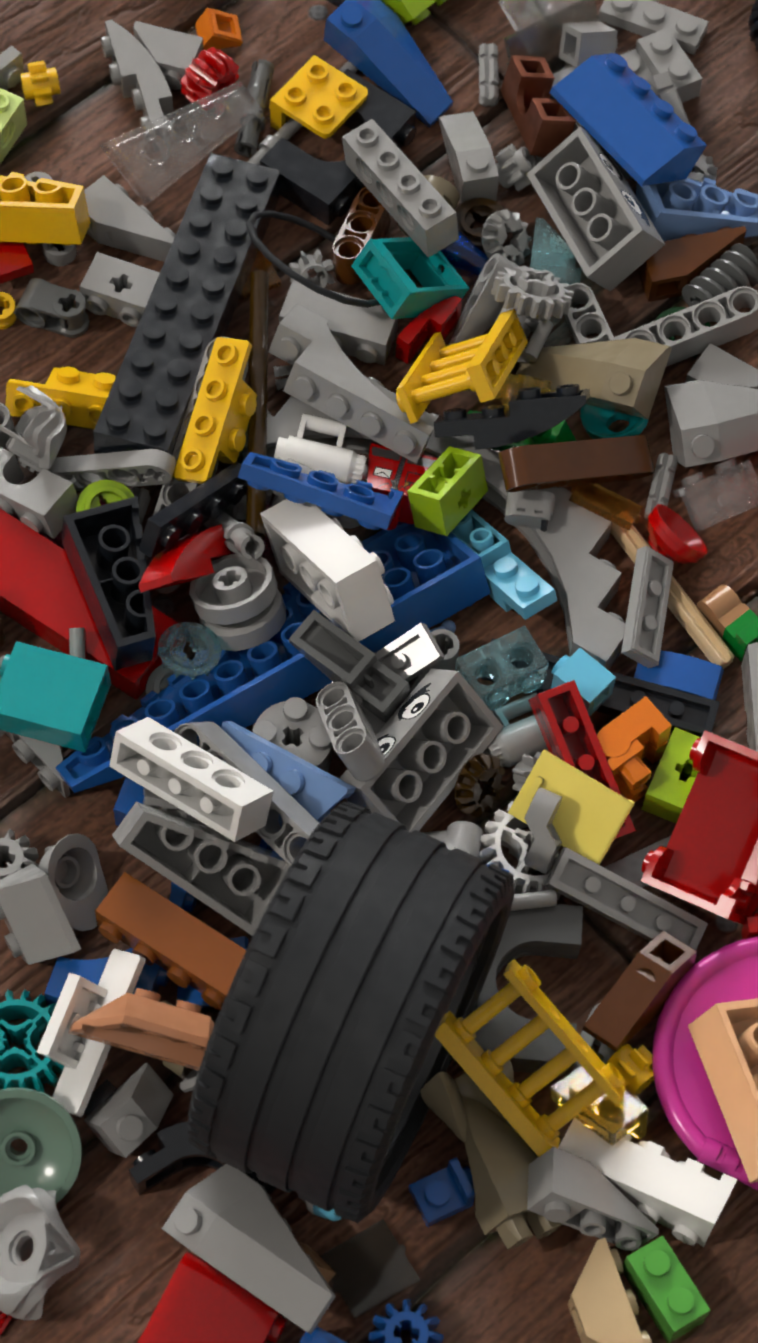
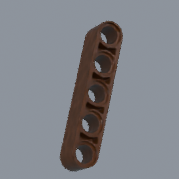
[498,435,655,492]

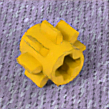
[20,61,61,107]
[605,1044,654,1096]

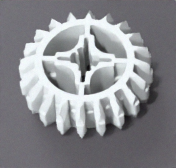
[479,801,565,900]

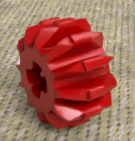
[180,47,239,111]

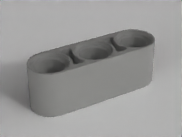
[315,681,385,781]

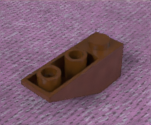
[637,226,747,302]
[583,931,697,1052]

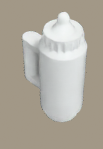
[274,413,368,484]

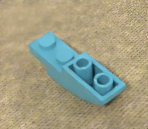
[451,509,557,620]

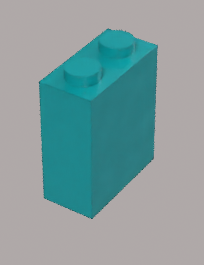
[0,641,112,752]

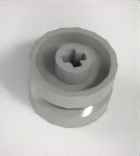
[189,553,286,651]

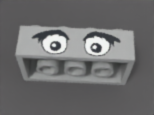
[526,127,665,291]
[339,669,504,832]

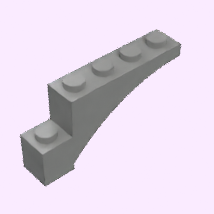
[268,303,434,464]

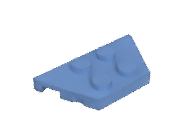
[221,721,356,827]

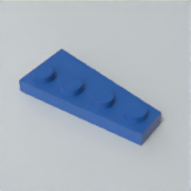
[238,452,404,530]

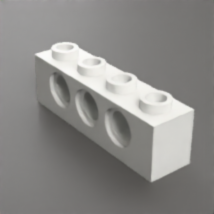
[109,717,273,842]

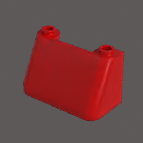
[641,730,758,925]
[138,1251,287,1343]

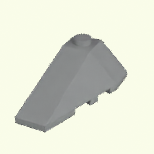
[664,380,758,467]
[162,1164,336,1334]

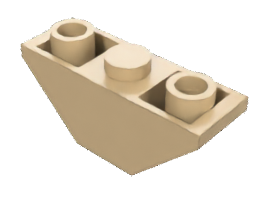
[568,1238,652,1343]

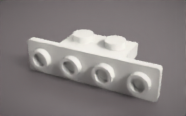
[37,949,145,1117]

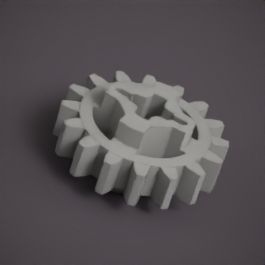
[491,266,574,320]

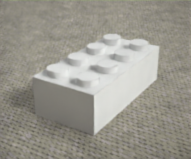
[260,499,395,642]

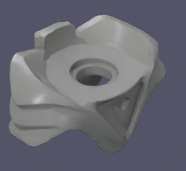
[0,385,67,475]
[0,1185,80,1321]

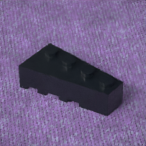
[61,496,156,671]

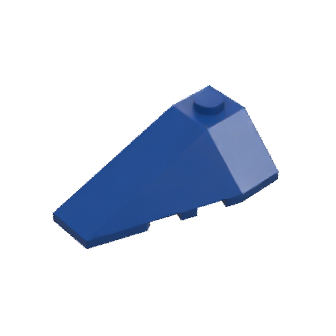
[324,0,453,128]

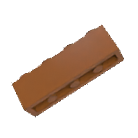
[95,872,246,1011]

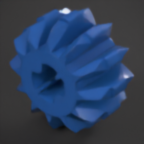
[369,1299,444,1343]

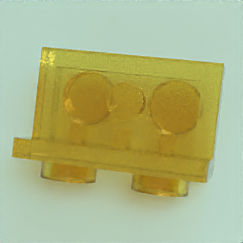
[551,1066,648,1146]

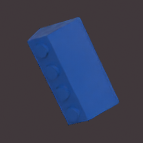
[549,53,707,186]

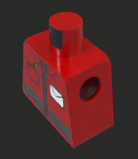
[366,443,438,530]

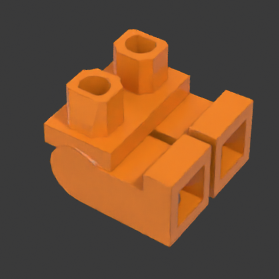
[597,696,672,802]

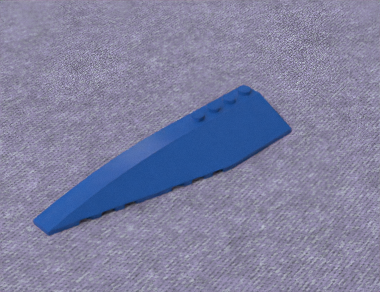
[55,521,490,793]

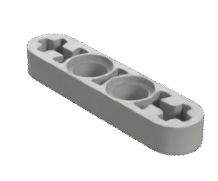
[49,449,176,491]

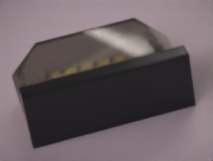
[82,1079,117,1119]

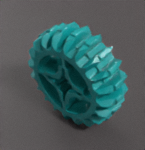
[0,989,65,1093]

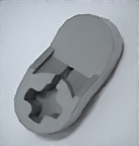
[524,787,562,874]

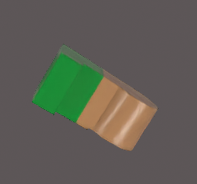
[697,584,758,662]

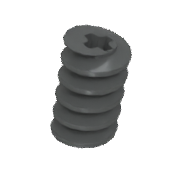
[681,243,758,307]

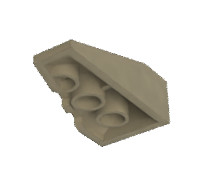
[512,338,672,419]

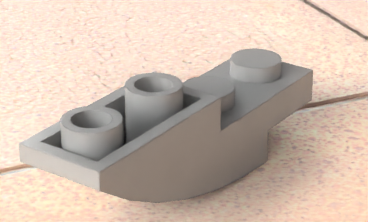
[101,20,174,151]

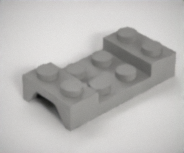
[550,28,703,133]

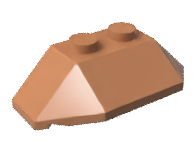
[68,988,215,1071]

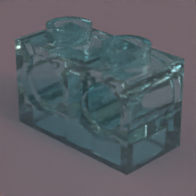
[455,626,549,711]

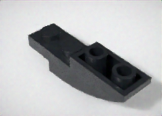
[434,384,590,450]

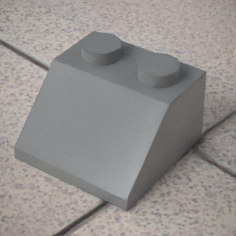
[0,864,81,965]

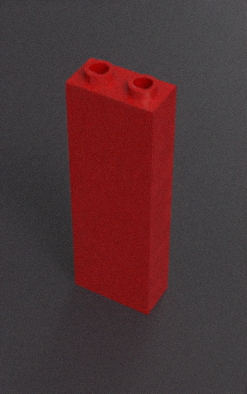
[0,509,183,700]

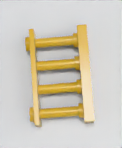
[396,309,528,424]
[435,959,625,1157]

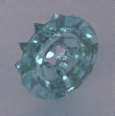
[157,622,222,681]

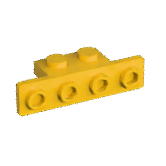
[173,337,257,484]
[5,367,116,429]

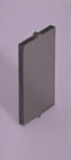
[504,0,603,74]

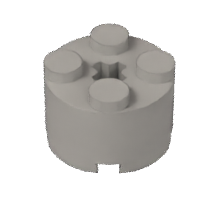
[252,697,333,772]

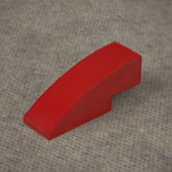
[138,524,230,593]

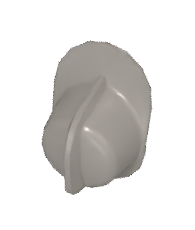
[38,833,108,931]

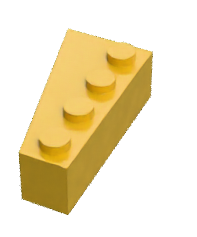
[0,172,91,246]

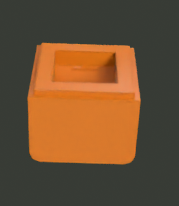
[196,8,243,50]

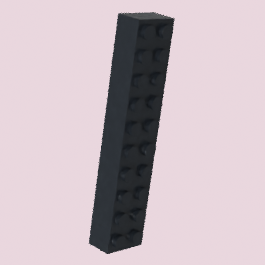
[93,153,280,455]

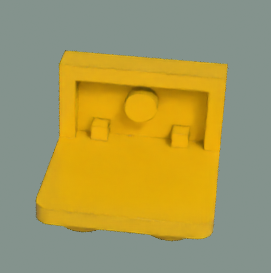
[269,55,368,139]

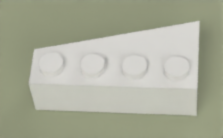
[558,1112,738,1247]

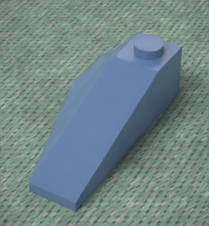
[636,177,758,241]

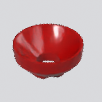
[648,504,708,564]

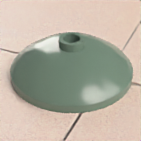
[0,1088,82,1204]

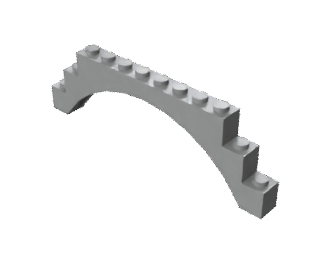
[237,376,626,670]

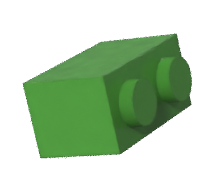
[623,1235,711,1343]

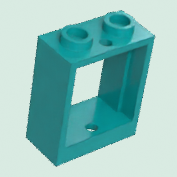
[351,237,469,319]

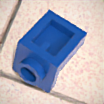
[408,1157,475,1227]

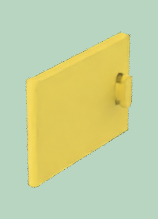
[508,749,635,865]

